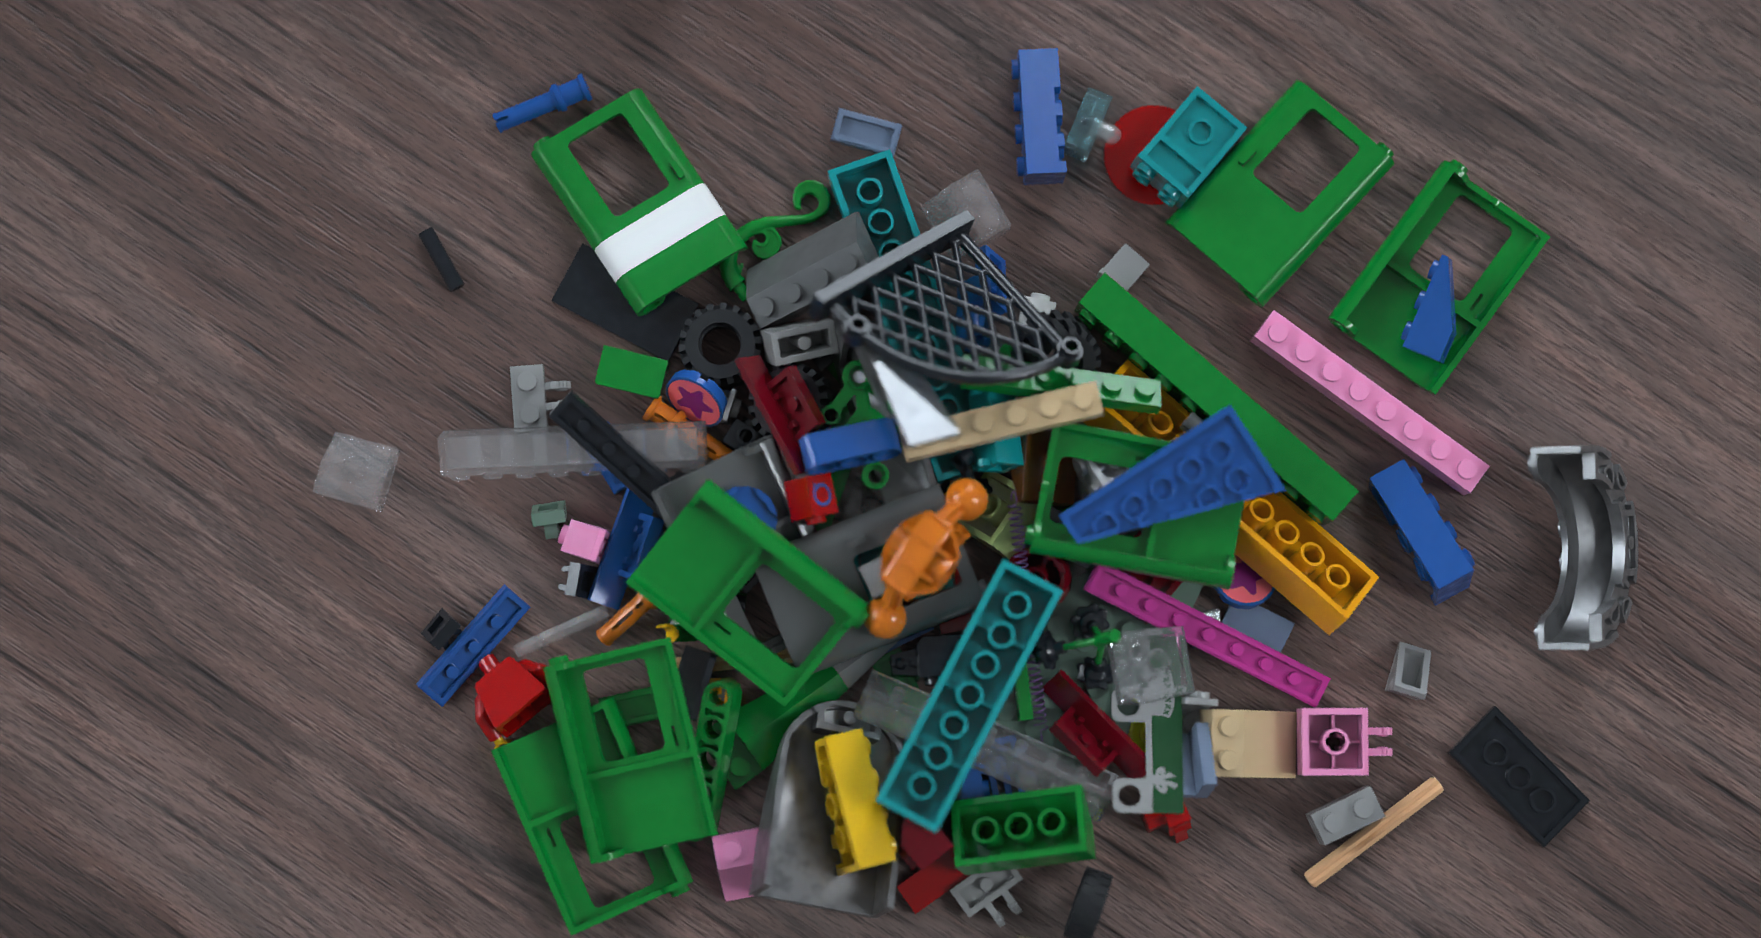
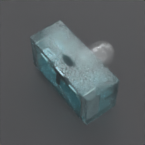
[1064,87,1121,162]

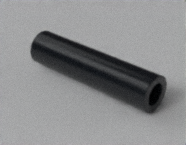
[419,227,465,292]

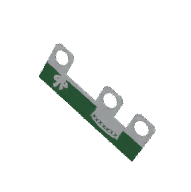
[1111,633,1184,814]

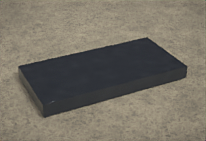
[551,243,699,361]
[1447,706,1590,848]

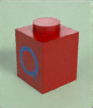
[784,473,838,526]

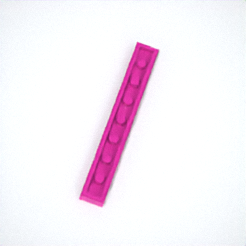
[1083,565,1331,708]

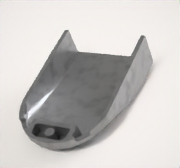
[749,701,904,919]

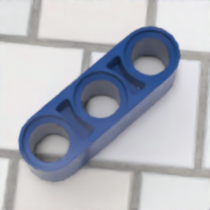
[799,418,902,475]

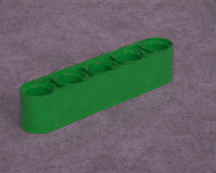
[690,677,742,842]

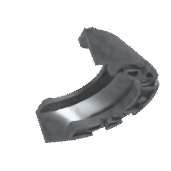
[1527,445,1638,650]

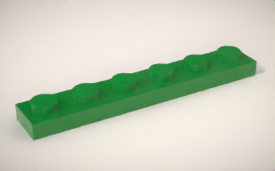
[960,354,1161,415]

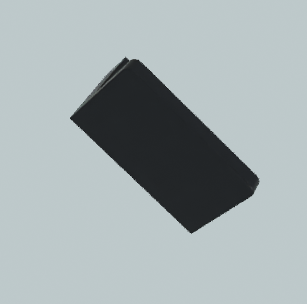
[678,644,718,721]

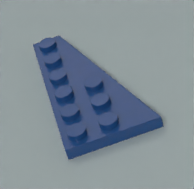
[1059,404,1285,544]

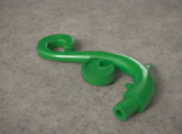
[719,180,831,303]

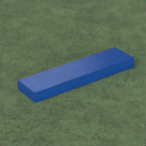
[416,584,530,707]

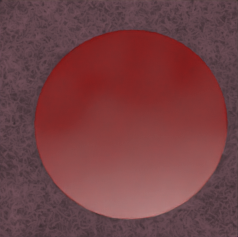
[1104,105,1176,205]

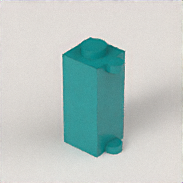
[968,389,1024,473]

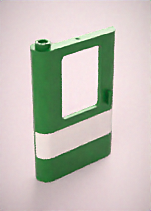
[531,88,748,317]

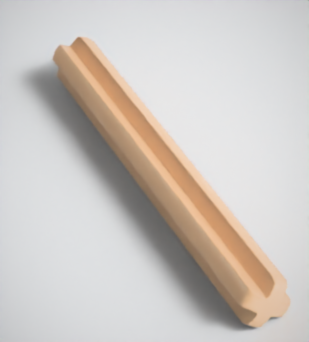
[1304,777,1444,887]

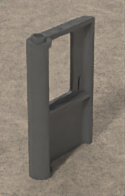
[652,435,817,673]
[756,484,988,674]

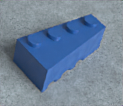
[1011,48,1067,185]
[1368,459,1475,606]

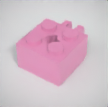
[1296,708,1392,775]

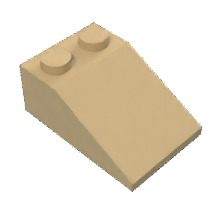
[1199,709,1297,778]

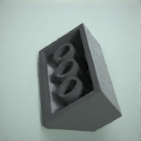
[746,212,879,329]

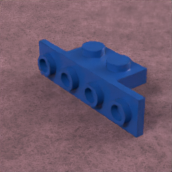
[587,487,665,610]

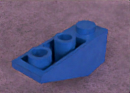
[1401,254,1457,364]

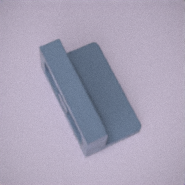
[1182,722,1217,798]

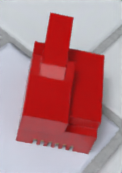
[1139,803,1192,844]

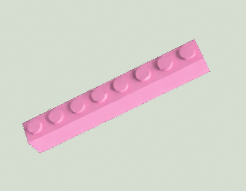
[1250,310,1490,496]

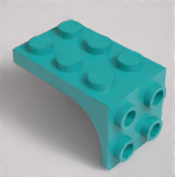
[1130,86,1248,209]

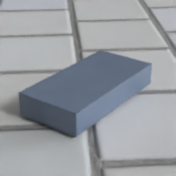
[831,108,902,158]
[1221,605,1295,653]

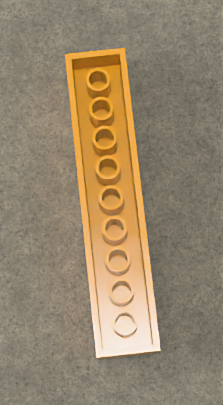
[1082,359,1379,635]

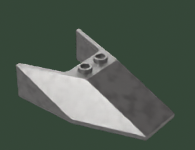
[831,307,961,504]

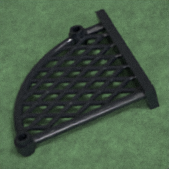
[808,209,1083,385]

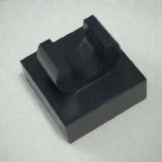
[558,562,599,599]
[421,608,462,650]

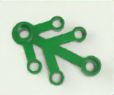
[821,360,903,490]

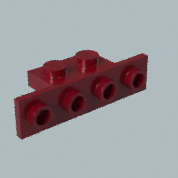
[735,355,826,476]
[1042,669,1146,779]

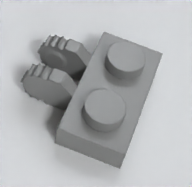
[510,364,571,433]
[950,869,1023,928]

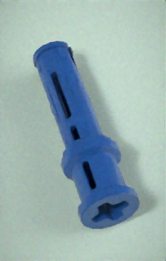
[492,73,593,133]

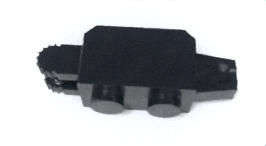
[890,634,963,687]

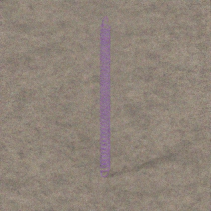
[1007,491,1048,742]

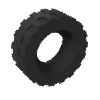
[1063,866,1113,938]

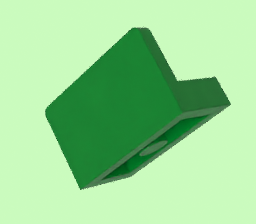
[595,345,670,399]

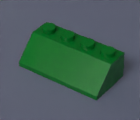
[951,784,1096,875]

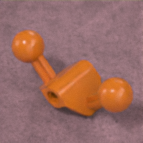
[864,478,988,639]

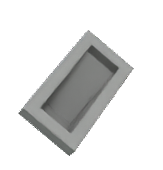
[1385,642,1431,700]

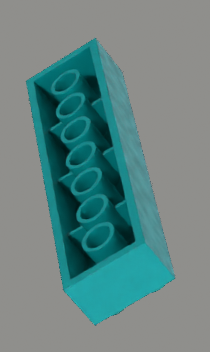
[875,559,1063,834]

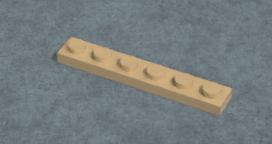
[898,381,1104,463]

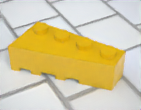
[814,728,897,876]

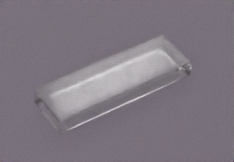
[513,605,611,658]

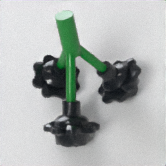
[1032,603,1121,690]

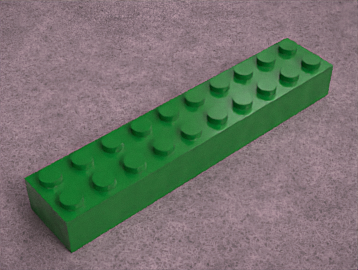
[1074,273,1359,526]

